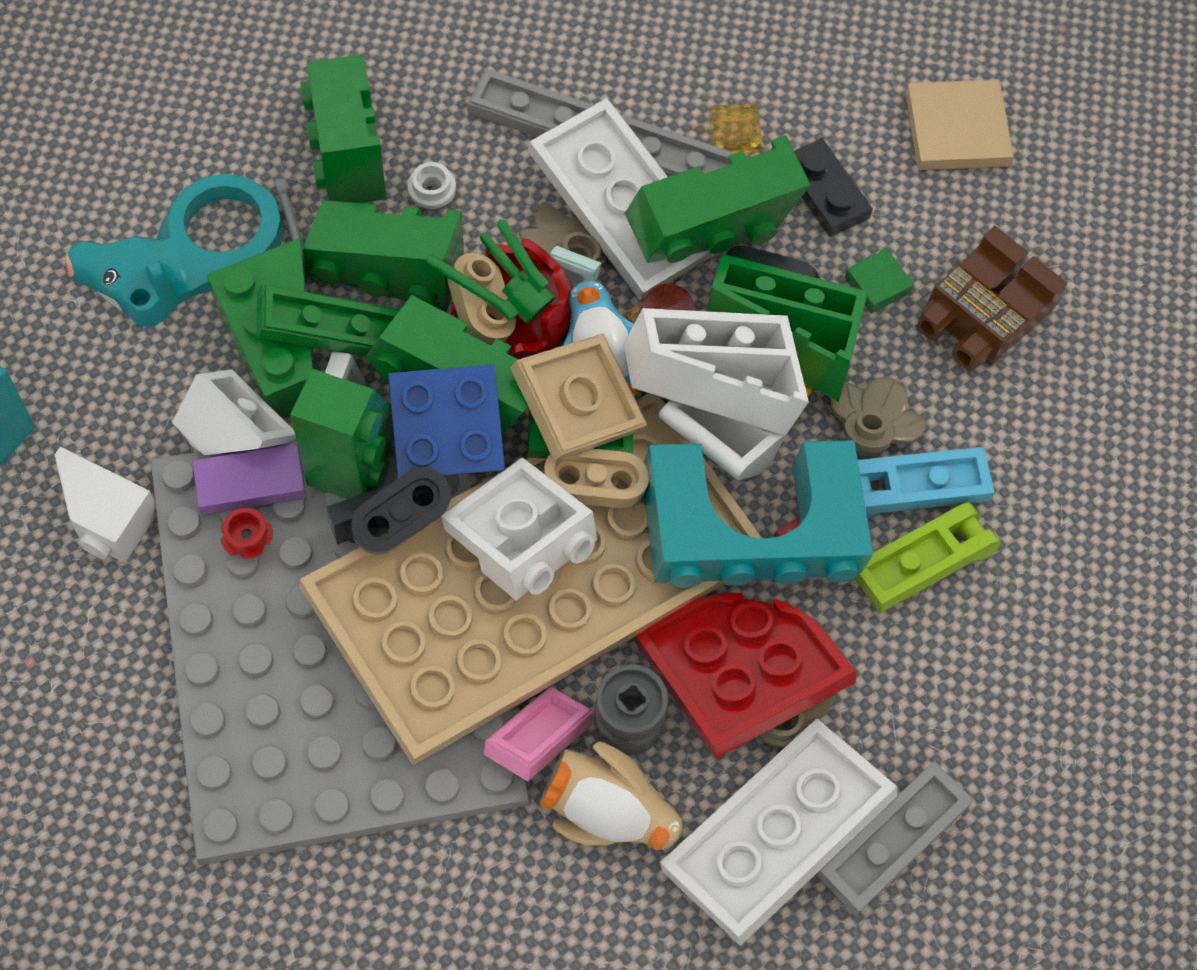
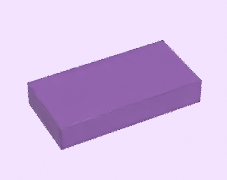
[192,444,306,515]

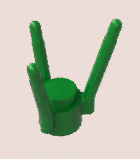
[426,219,556,325]

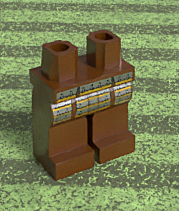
[916,225,1068,371]

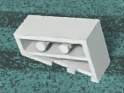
[623,308,809,436]

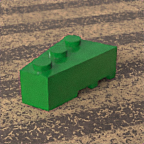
[207,238,315,419]

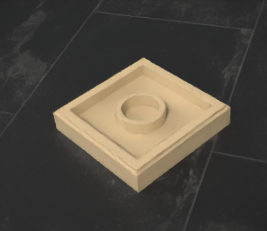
[905,80,1014,170]
[510,333,647,462]

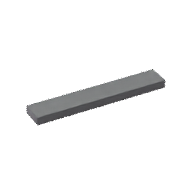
[467,68,748,177]

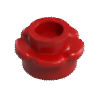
[220,508,273,559]

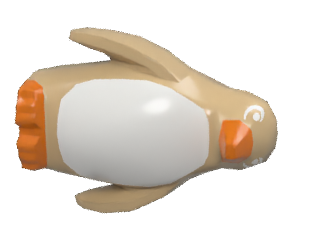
[540,742,683,850]

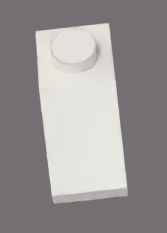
[172,369,296,455]
[55,447,157,563]

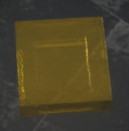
[709,103,762,153]

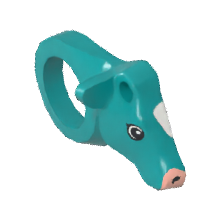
[65,173,284,326]

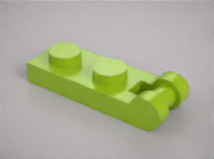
[854,502,1001,613]

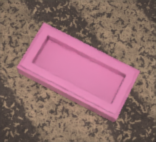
[483,686,594,781]

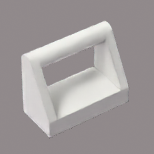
[658,400,785,481]

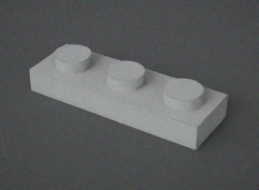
[816,761,974,916]

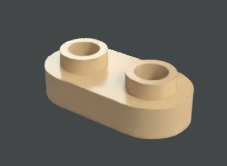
[448,253,516,346]
[543,449,649,508]

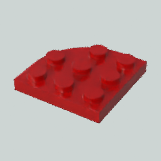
[634,593,856,759]

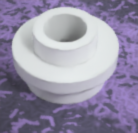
[408,162,456,209]

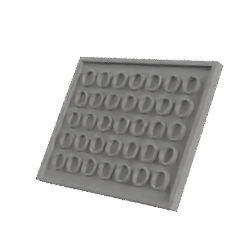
[151,438,529,865]

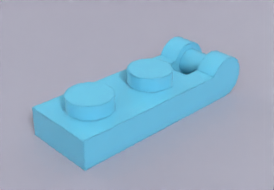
[858,447,995,518]

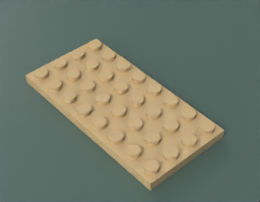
[299,393,762,766]

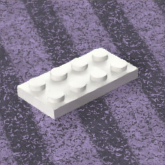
[527,98,716,300]
[660,718,898,946]

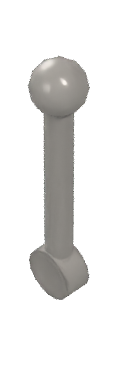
[274,178,306,266]

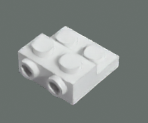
[441,457,597,601]

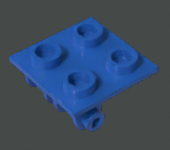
[388,364,505,478]

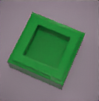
[845,248,914,314]

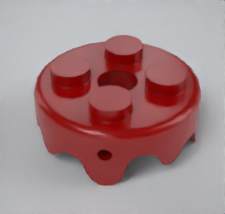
[450,238,573,360]

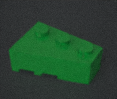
[300,54,387,203]
[625,135,810,263]
[303,200,464,312]
[707,254,868,402]
[364,295,528,435]
[290,369,394,499]

